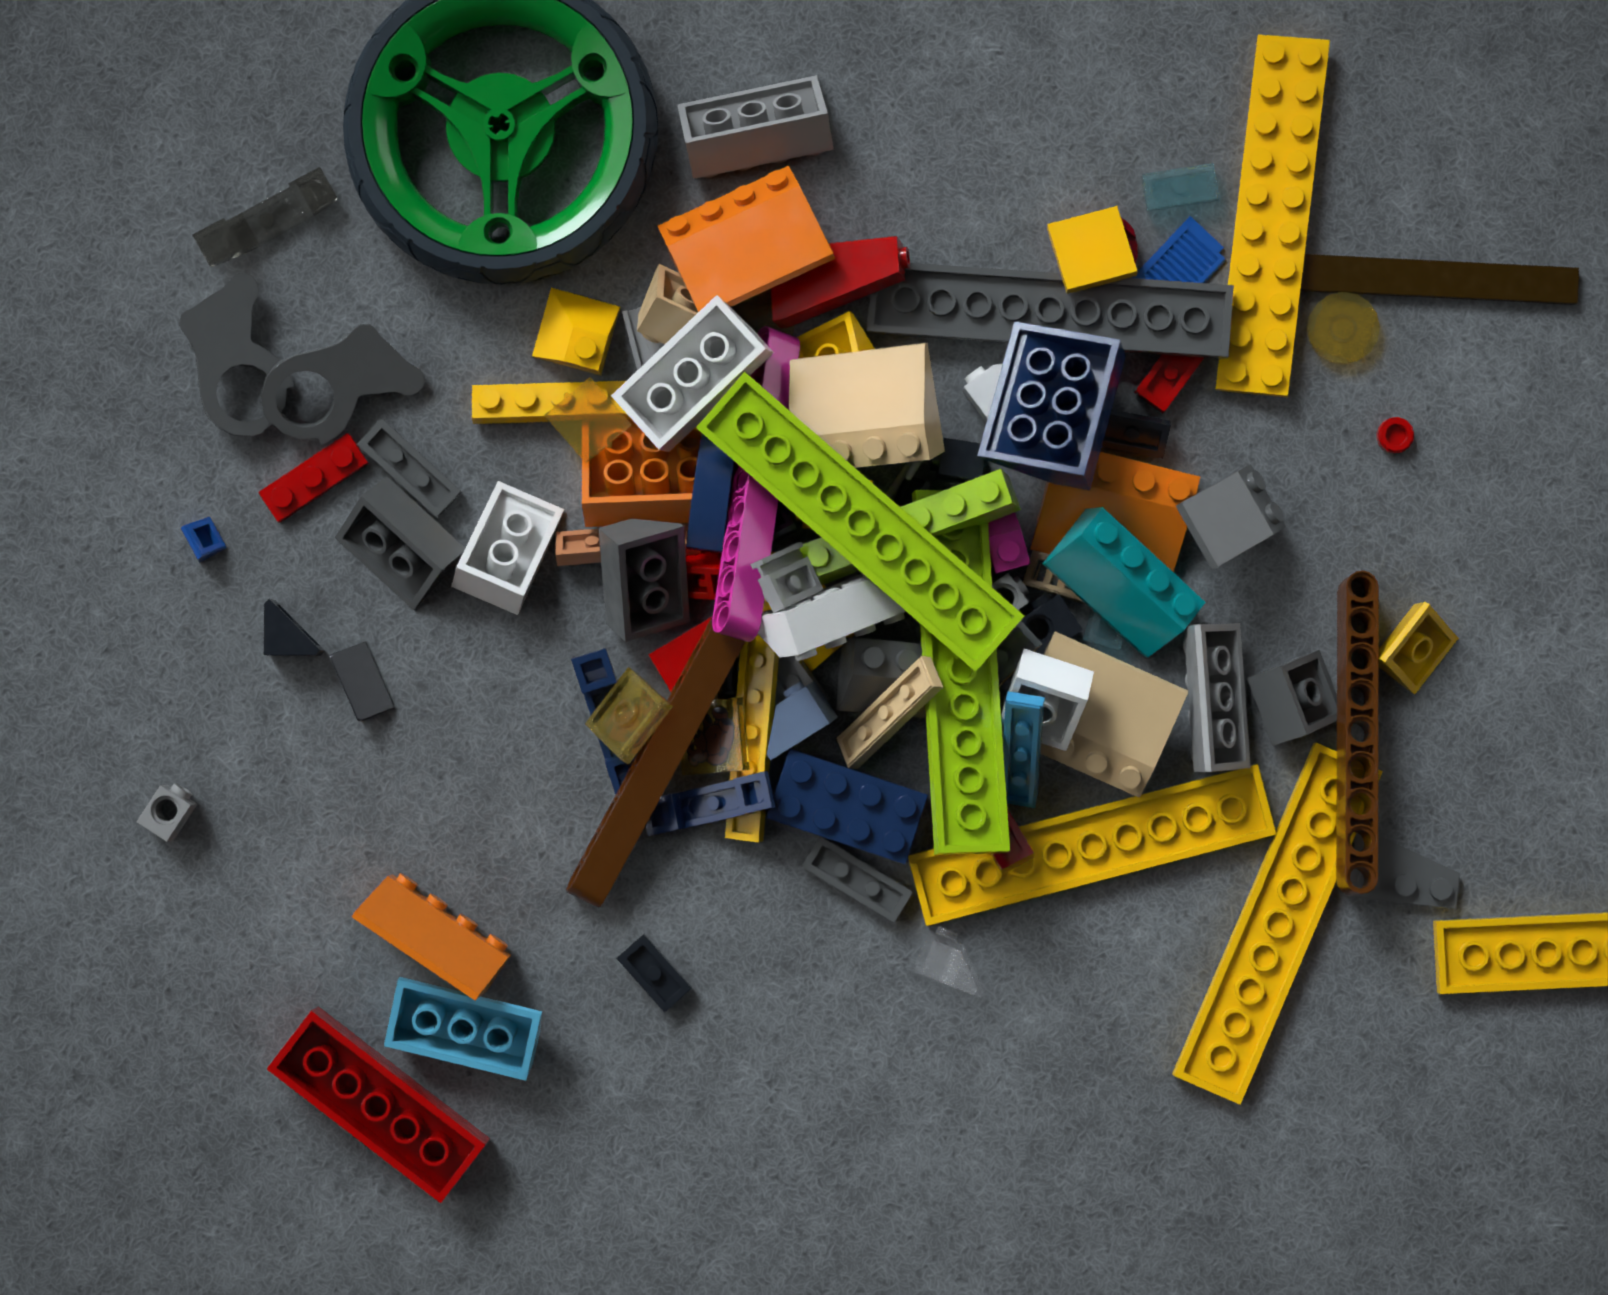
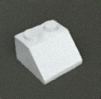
[1001,648,1094,751]

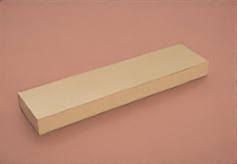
[837,656,943,769]

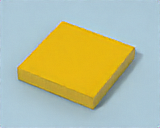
[1047,206,1137,294]

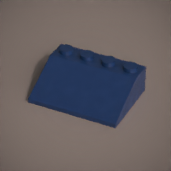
[977,321,1126,491]

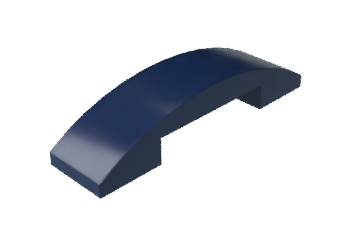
[686,433,735,553]
[571,648,640,795]
[646,771,775,836]

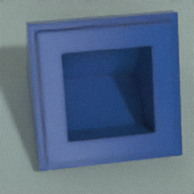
[181,517,227,563]

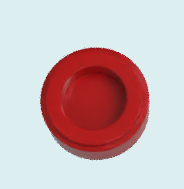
[1376,417,1414,454]

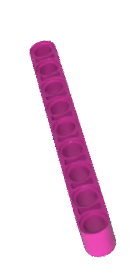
[712,326,800,642]

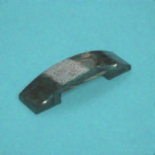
[192,167,338,267]

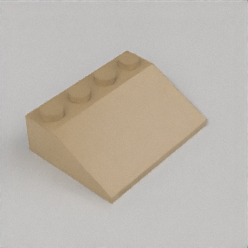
[789,343,945,468]
[1041,631,1188,798]

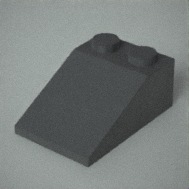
[1176,464,1286,570]

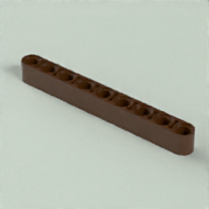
[1336,570,1379,896]
[566,616,745,908]

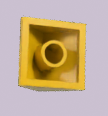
[1379,602,1459,695]

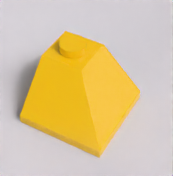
[532,288,620,376]
[797,311,875,359]

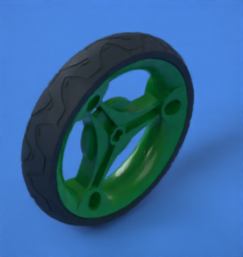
[343,0,658,285]

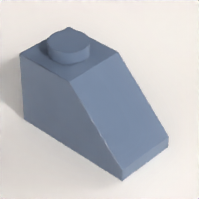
[767,680,838,761]

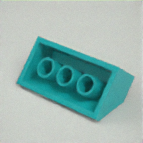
[1042,507,1206,658]

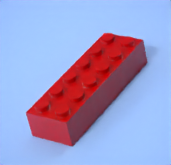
[267,1006,490,1203]

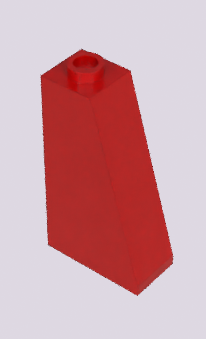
[771,236,910,328]

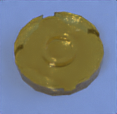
[1306,292,1380,365]

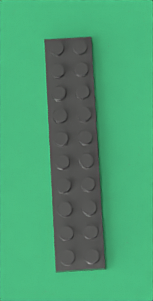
[866,263,1234,359]

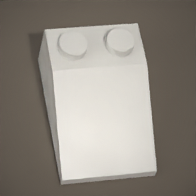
[451,481,564,615]

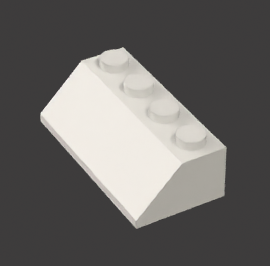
[611,295,774,452]
[758,573,905,661]

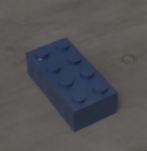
[767,749,928,864]

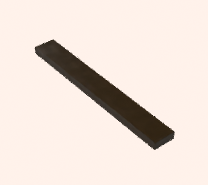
[1301,254,1579,305]

